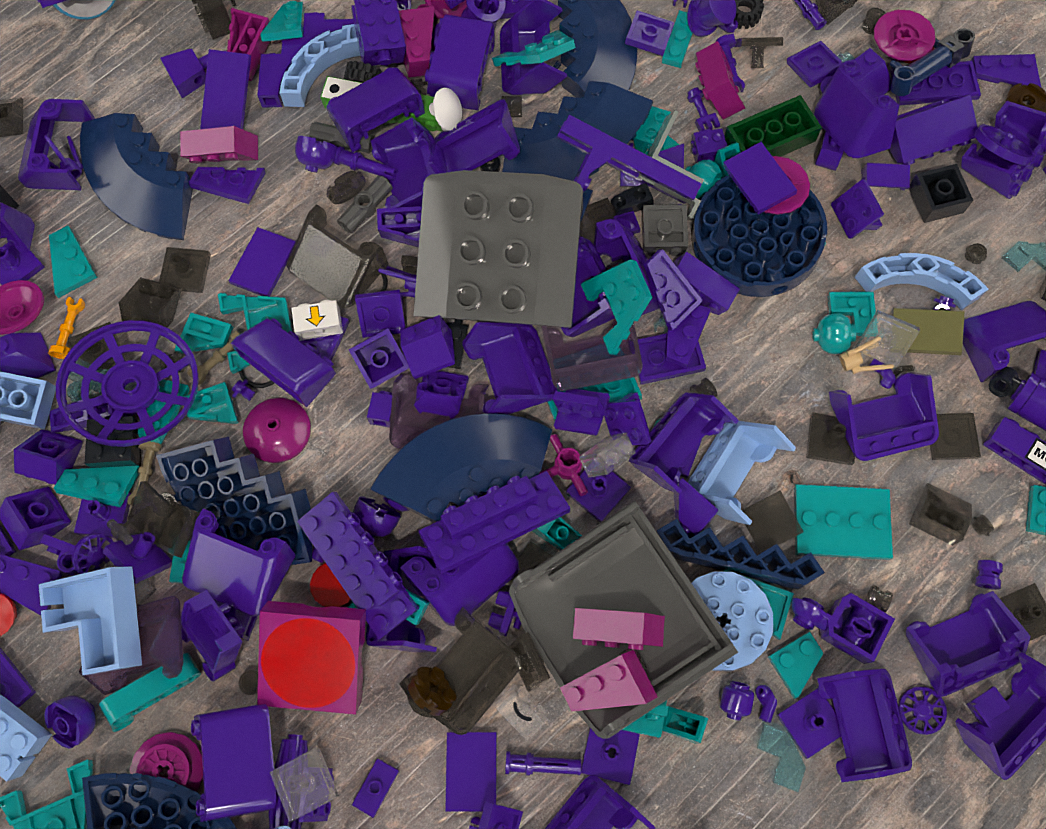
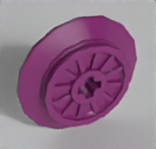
[874,9,935,61]
[764,156,810,215]
[130,732,203,792]

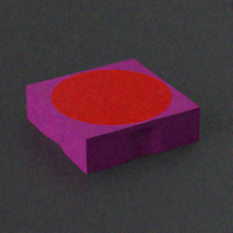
[257,601,366,715]

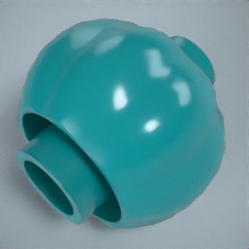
[686,160,722,200]
[813,313,856,354]

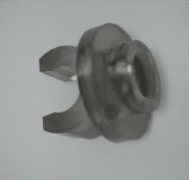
[410,78,427,95]

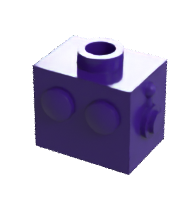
[691,128,727,163]

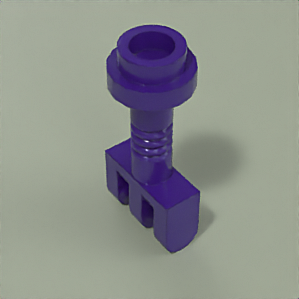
[687,87,720,132]

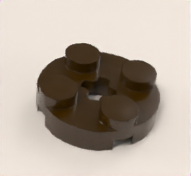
[1003,83,1046,113]
[408,666,457,716]

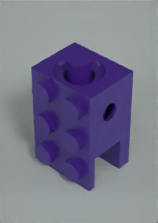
[351,0,406,66]

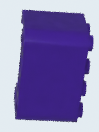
[425,14,495,111]

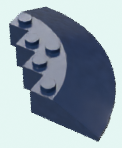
[558,0,637,98]
[502,81,653,181]
[80,113,193,240]
[370,413,552,522]
[156,436,312,565]
[82,773,237,829]

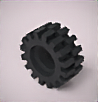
[734,0,764,29]
[344,61,383,83]

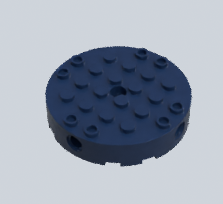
[692,175,827,297]

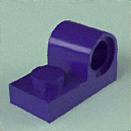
[815,131,843,171]
[40,534,87,576]

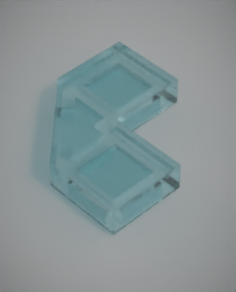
[1002,241,1046,272]
[756,724,806,792]

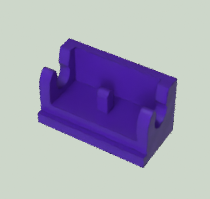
[861,163,910,191]

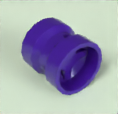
[975,560,1003,590]

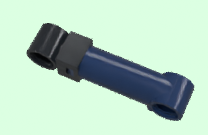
[889,28,975,96]

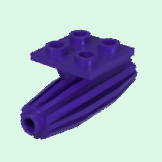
[269,734,334,829]

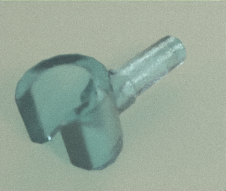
[654,312,668,334]

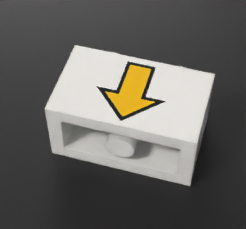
[292,300,343,341]

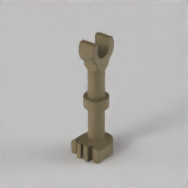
[187,330,240,385]
[127,441,162,508]

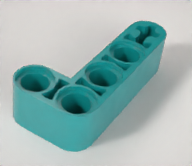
[99,653,201,732]

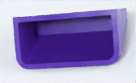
[889,95,978,165]
[230,318,336,408]

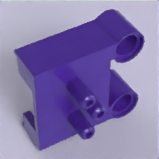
[176,590,246,682]

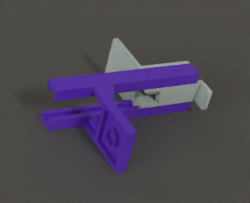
[556,110,704,220]

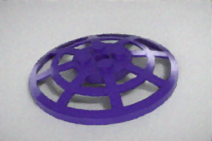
[56,320,199,447]

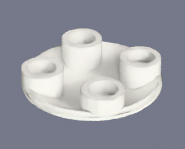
[429,88,462,131]

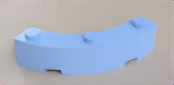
[280,24,360,107]
[855,253,988,310]

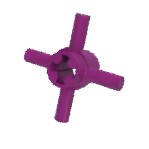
[539,434,601,496]

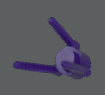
[44,135,83,179]
[378,264,417,298]

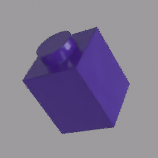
[367,391,397,428]

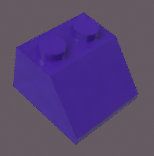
[853,48,892,98]
[400,315,455,379]
[349,328,409,389]
[14,429,83,485]
[0,486,71,550]

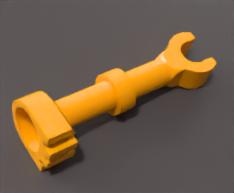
[48,297,85,360]

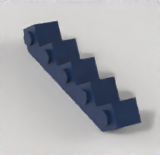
[656,519,825,590]

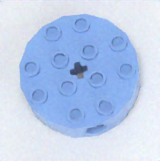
[691,571,773,672]

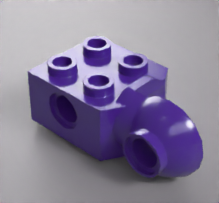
[791,593,895,664]

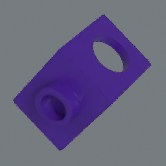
[966,686,1010,728]

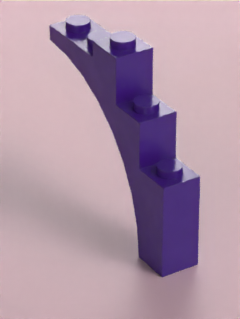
[257,12,354,108]

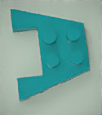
[492,30,576,66]
[581,260,652,355]
[218,293,293,374]
[0,759,93,829]

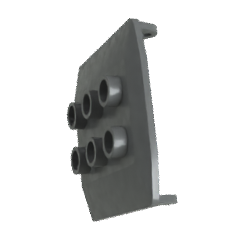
[413,170,583,328]
[509,501,738,739]

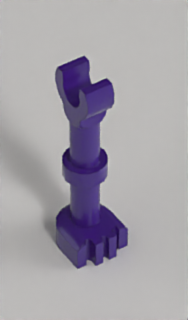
[716,34,745,92]

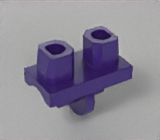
[488,591,521,637]

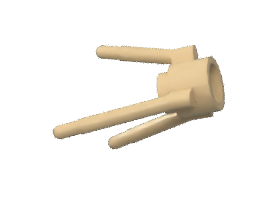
[840,337,894,374]

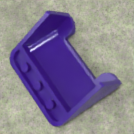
[429,99,520,174]
[963,301,1046,382]
[462,322,557,415]
[829,372,939,461]
[182,509,296,616]
[817,669,912,783]

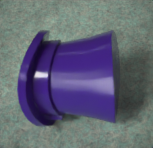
[461,0,505,30]
[687,0,736,37]

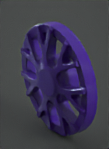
[72,533,114,574]
[898,687,947,735]

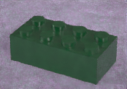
[724,95,822,157]

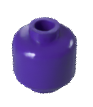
[720,681,755,720]

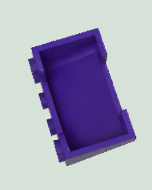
[961,101,1046,199]

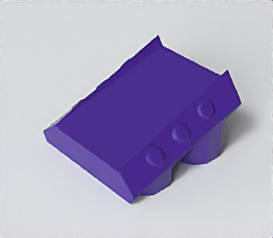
[414,371,469,419]

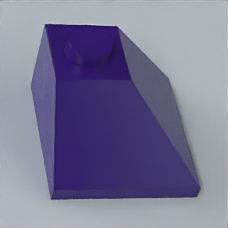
[0,332,56,379]
[674,478,719,538]

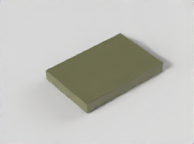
[890,308,965,356]

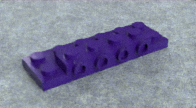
[419,471,570,574]
[297,492,419,639]

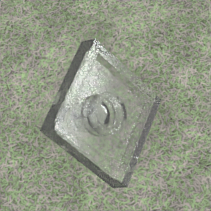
[855,310,920,368]
[270,747,339,822]

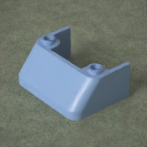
[688,421,796,525]

